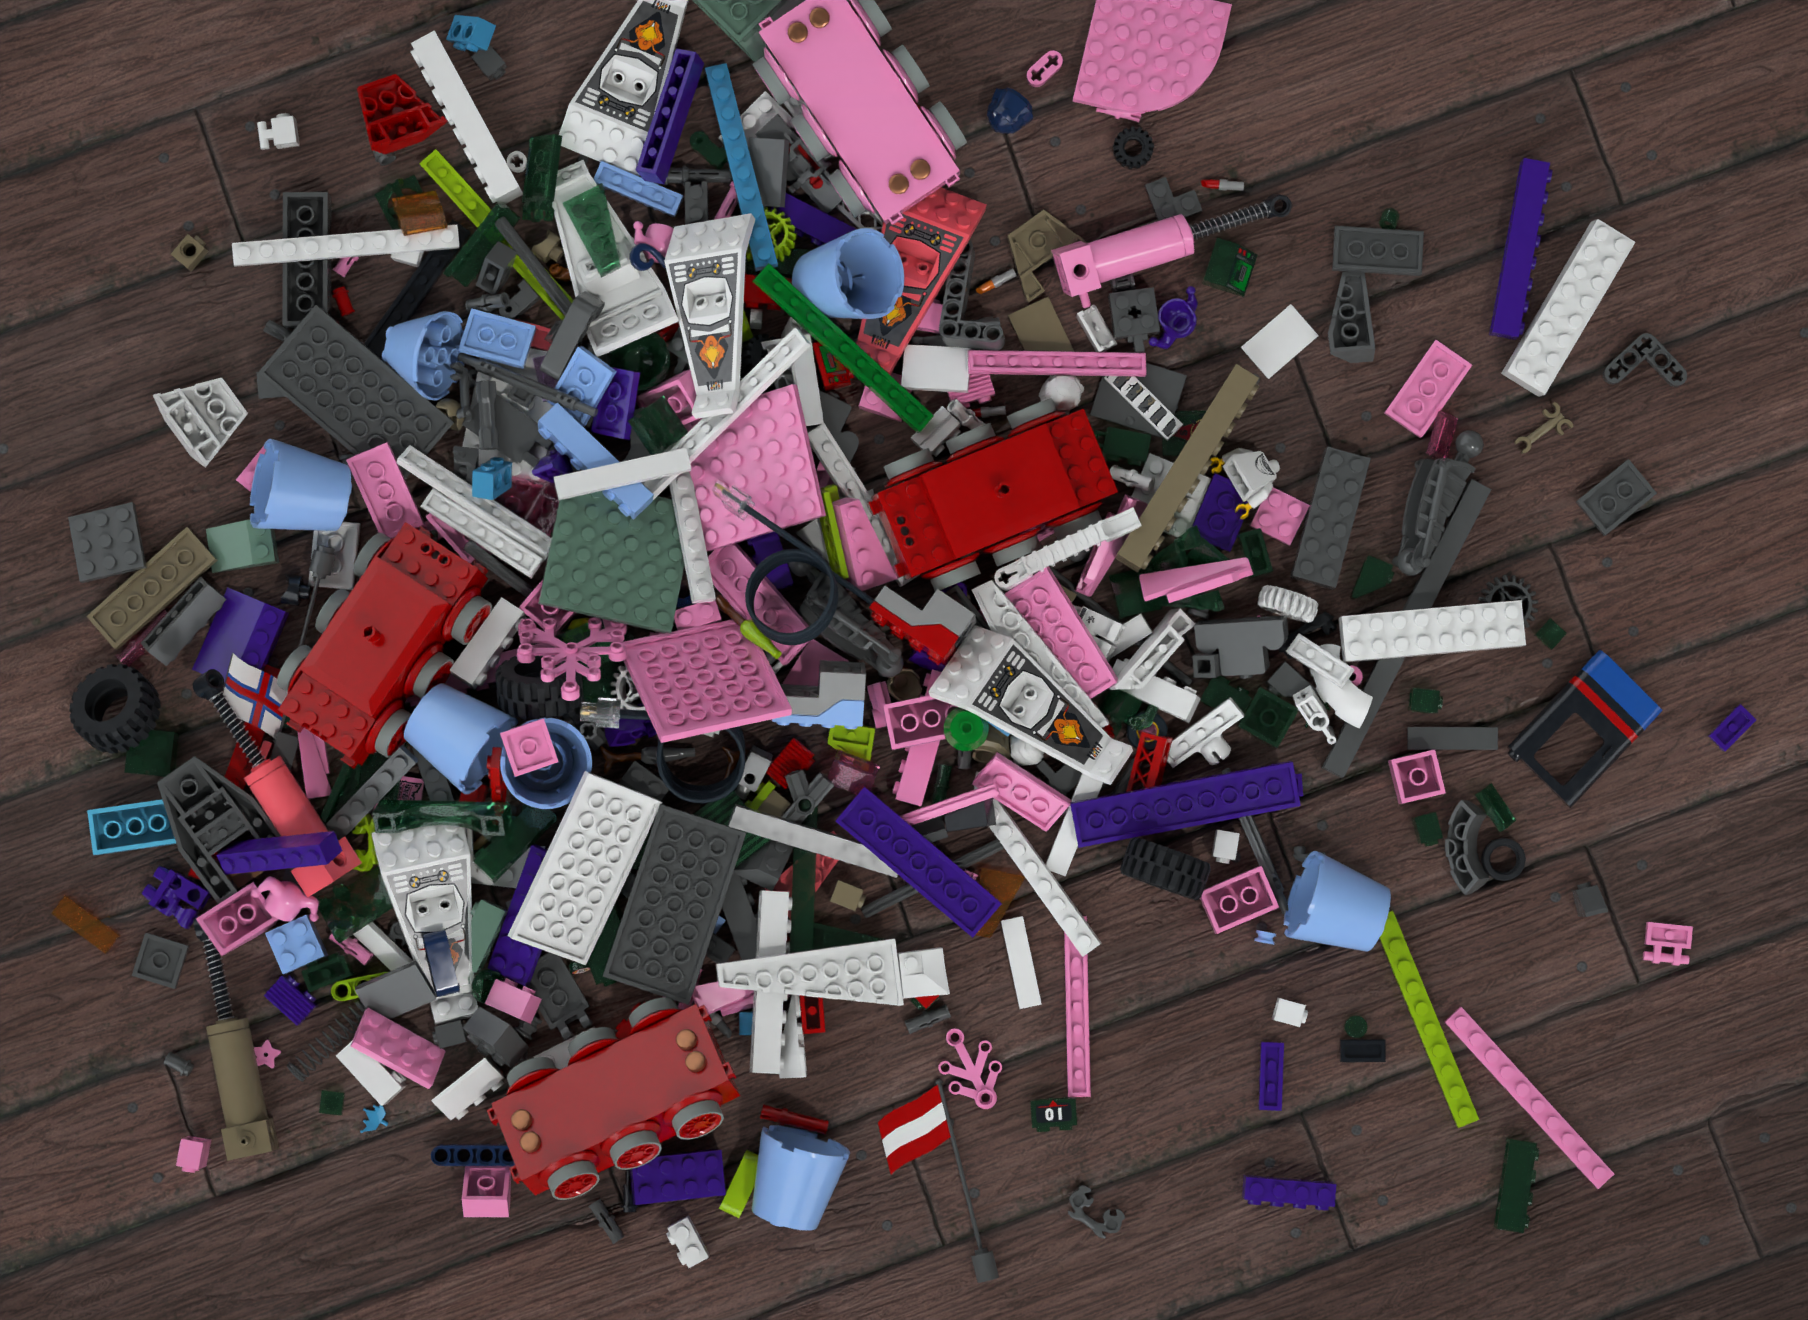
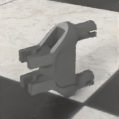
[1035,760,1109,816]

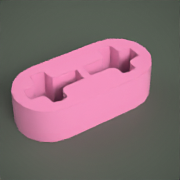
[1026,50,1063,87]

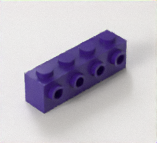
[1242,1175,1336,1210]

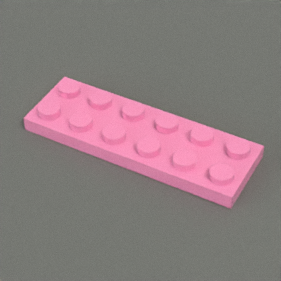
[708,543,809,665]

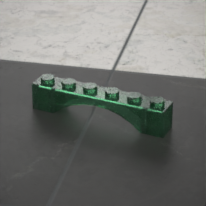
[372,800,513,836]

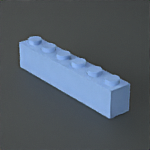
[538,403,654,520]

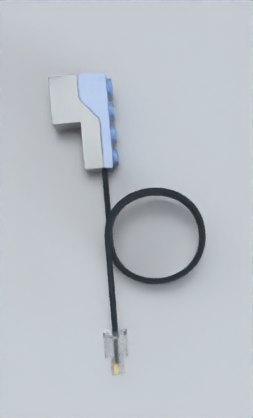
[580,660,866,803]

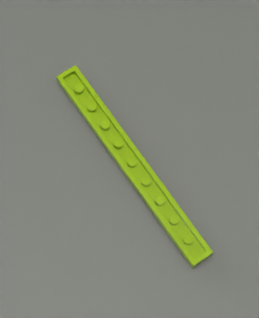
[419,149,574,320]
[1379,911,1479,1128]

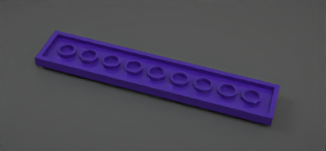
[1070,761,1301,848]

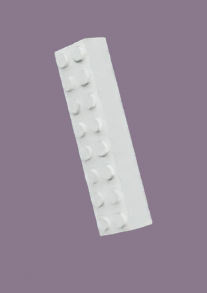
[410,31,524,207]
[1501,219,1635,397]
[1339,600,1526,663]

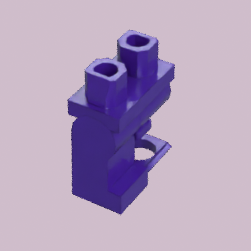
[141,866,212,929]

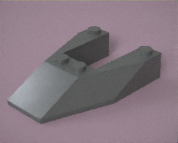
[157,756,280,904]

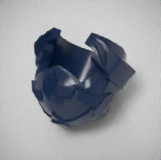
[987,87,1034,134]

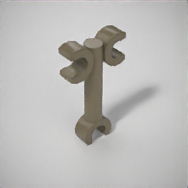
[1514,402,1574,454]

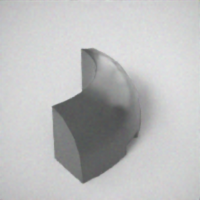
[1445,800,1490,895]

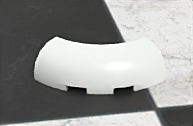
[1310,644,1373,729]

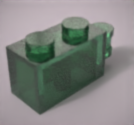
[1093,426,1151,466]

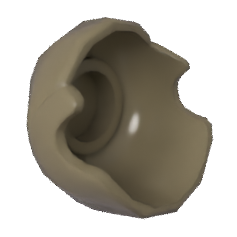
[435,398,465,431]
[887,668,922,702]

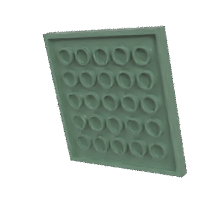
[538,491,685,633]

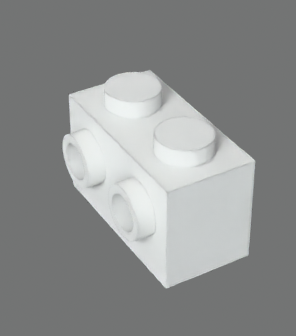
[666,1215,710,1268]

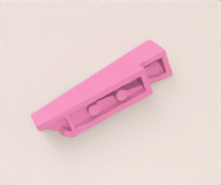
[1075,494,1148,597]
[1139,557,1253,603]
[297,728,333,799]
[692,981,790,1016]

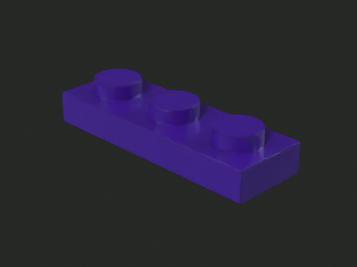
[1258,1042,1284,1111]

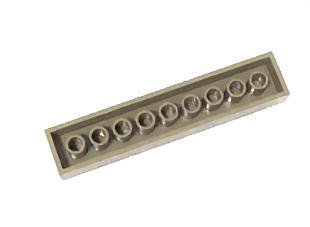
[1115,364,1259,573]

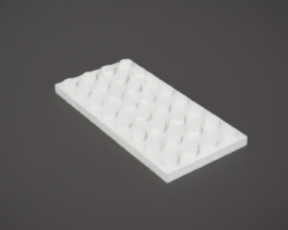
[508,771,662,965]

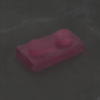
[1426,411,1458,459]

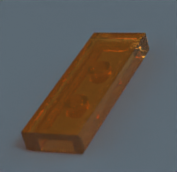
[51,895,120,954]

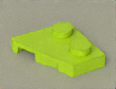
[828,725,875,771]

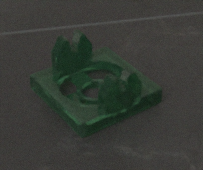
[374,175,435,230]

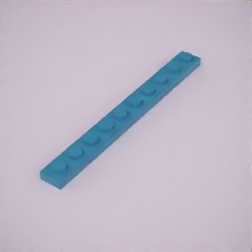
[705,63,778,271]

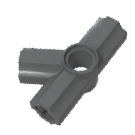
[562,705,607,751]
[781,769,835,824]

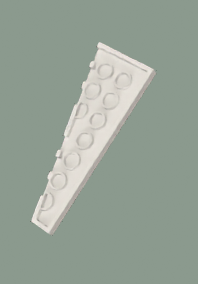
[972,580,1110,728]

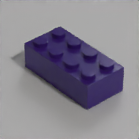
[630,1148,726,1205]

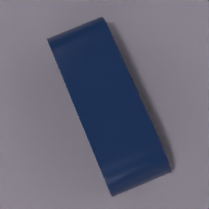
[422,929,459,997]

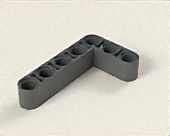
[939,240,1005,350]

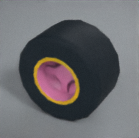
[1126,711,1167,752]

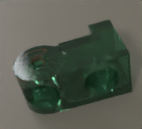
[690,131,727,169]

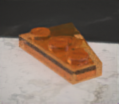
[976,868,1025,938]

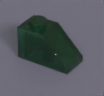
[1350,555,1395,600]

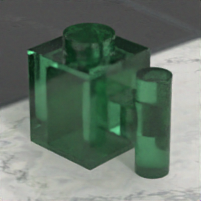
[1100,689,1142,726]

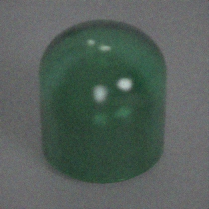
[1379,208,1400,229]

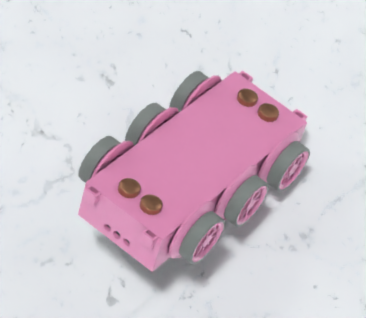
[752,0,967,225]

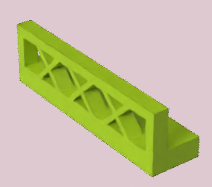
[819,484,849,579]

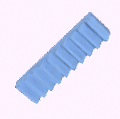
[594,161,684,217]

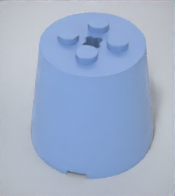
[792,228,904,319]
[250,439,352,531]
[404,683,518,794]
[500,718,592,809]
[1283,851,1391,952]
[752,1125,850,1230]

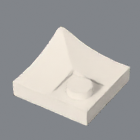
[897,947,950,999]

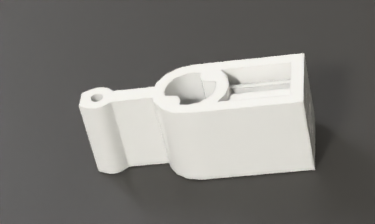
[1293,685,1336,745]

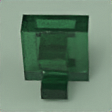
[1534,618,1567,650]

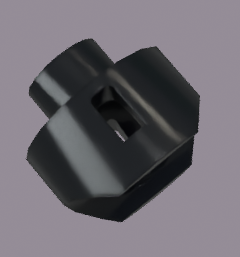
[281,574,311,606]

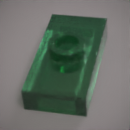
[1475,783,1516,832]

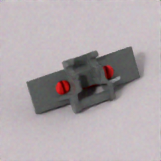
[755,114,842,214]

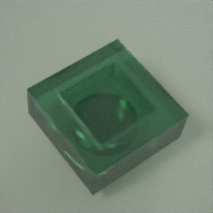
[319,1090,345,1115]

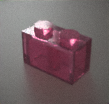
[828,750,880,795]

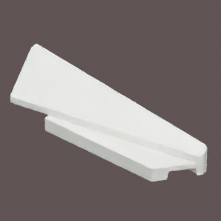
[1109,608,1195,690]

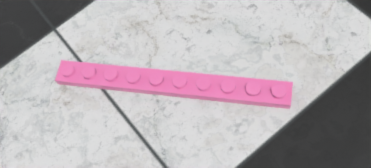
[1444,1007,1614,1189]

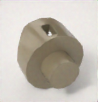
[531,229,564,263]

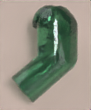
[1128,704,1159,731]

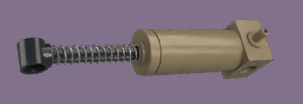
[193,916,279,1161]

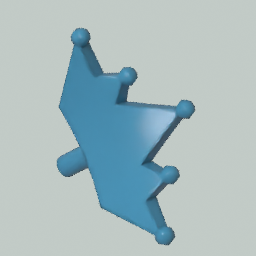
[360,1105,388,1133]

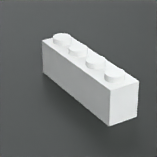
[450,597,527,690]
[1112,658,1200,723]

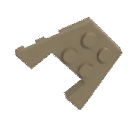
[1007,210,1087,303]

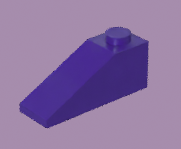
[532,449,573,484]

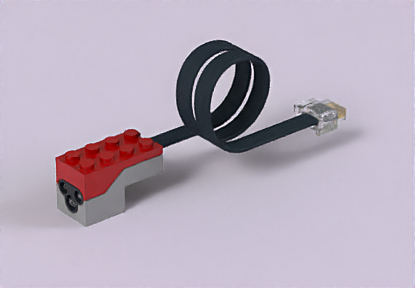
[712,480,976,666]

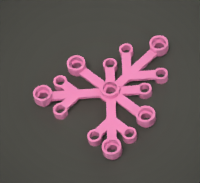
[517,617,627,701]

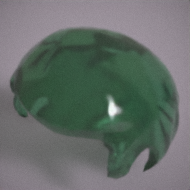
[610,332,671,390]

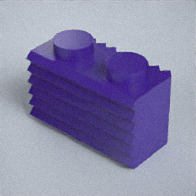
[264,975,318,1026]

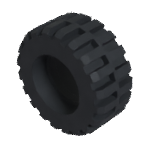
[495,656,584,719]
[69,664,161,753]
[1120,837,1211,900]

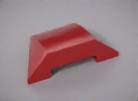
[357,74,448,155]

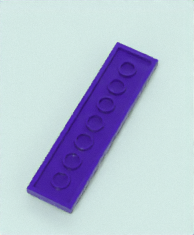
[835,786,1002,938]

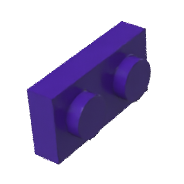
[1708,704,1756,752]

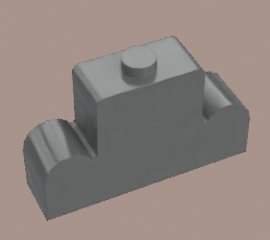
[806,390,859,464]
[1194,615,1288,679]

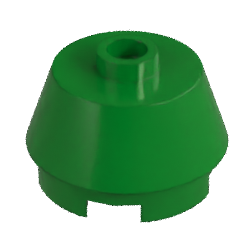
[944,707,989,751]

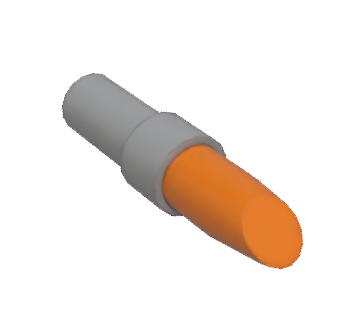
[976,268,1016,294]

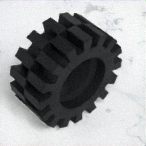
[1113,126,1154,169]

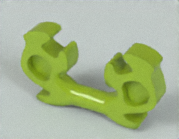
[352,813,379,871]

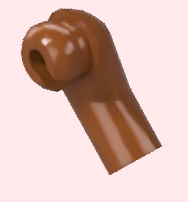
[549,263,571,282]

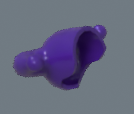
[1149,286,1198,349]

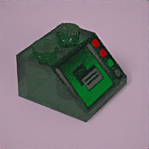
[1202,238,1257,297]

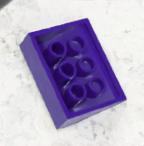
[192,587,290,683]

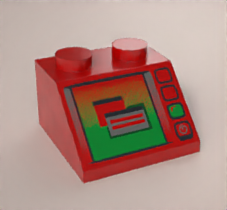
[812,342,854,392]

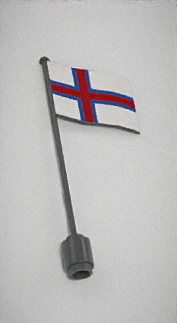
[222,545,336,743]

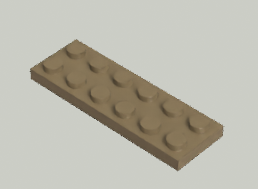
[86,527,218,650]

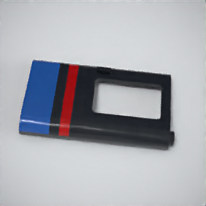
[1507,650,1662,808]

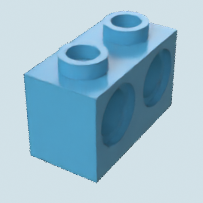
[446,15,496,53]
[472,457,512,500]

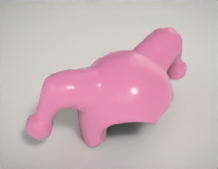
[633,221,674,263]
[251,876,319,922]

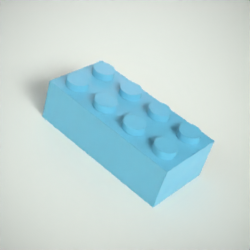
[87,799,176,855]

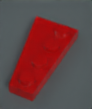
[487,747,507,828]

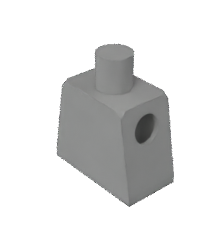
[734,745,773,800]

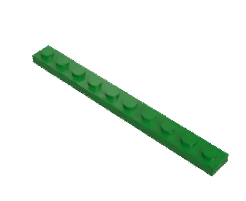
[753,263,934,433]

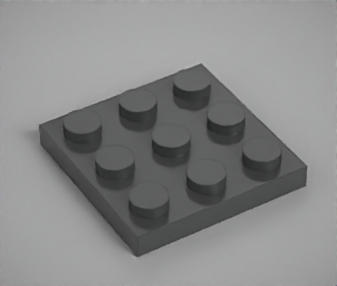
[68,502,147,583]

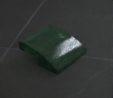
[628,395,688,455]

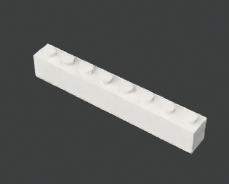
[750,891,792,1074]

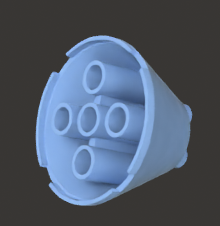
[382,311,465,400]

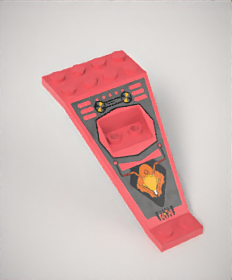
[856,187,987,375]

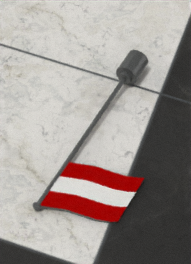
[878,1079,999,1283]

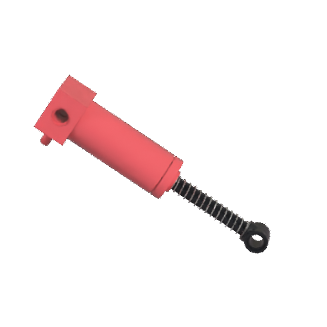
[193,669,362,898]

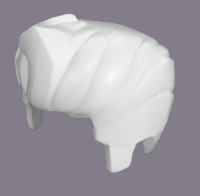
[1010,735,1044,765]

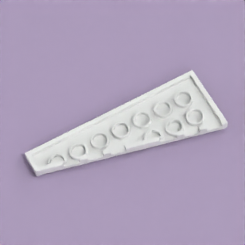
[716,938,904,1006]

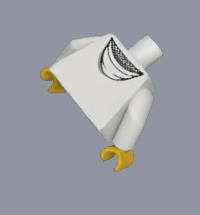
[1210,448,1280,519]

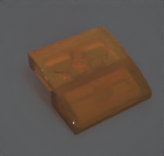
[392,190,447,236]

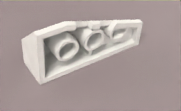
[779,994,807,1078]

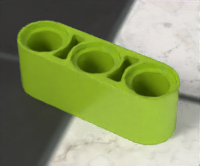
[331,972,388,1001]
[719,1150,758,1218]

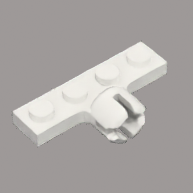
[1167,697,1245,768]

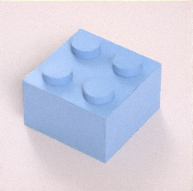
[265,914,328,974]

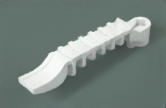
[994,507,1142,591]

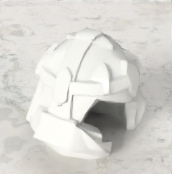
[1038,375,1084,419]

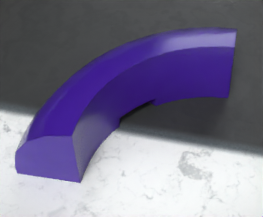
[605,702,657,747]

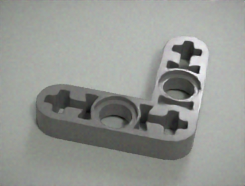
[1602,333,1687,387]

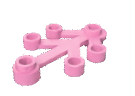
[938,1028,1002,1109]

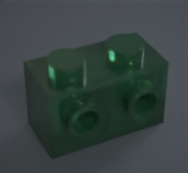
[301,952,355,992]

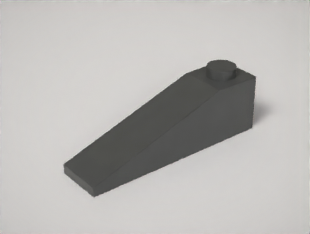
[1328,272,1375,363]

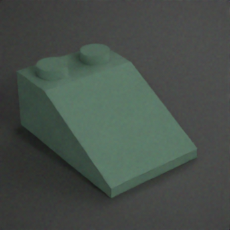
[206,520,279,573]
[470,899,508,973]

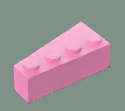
[832,497,898,591]

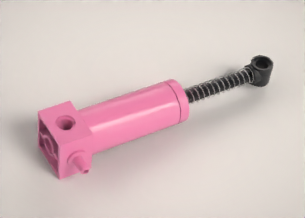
[1051,194,1292,308]

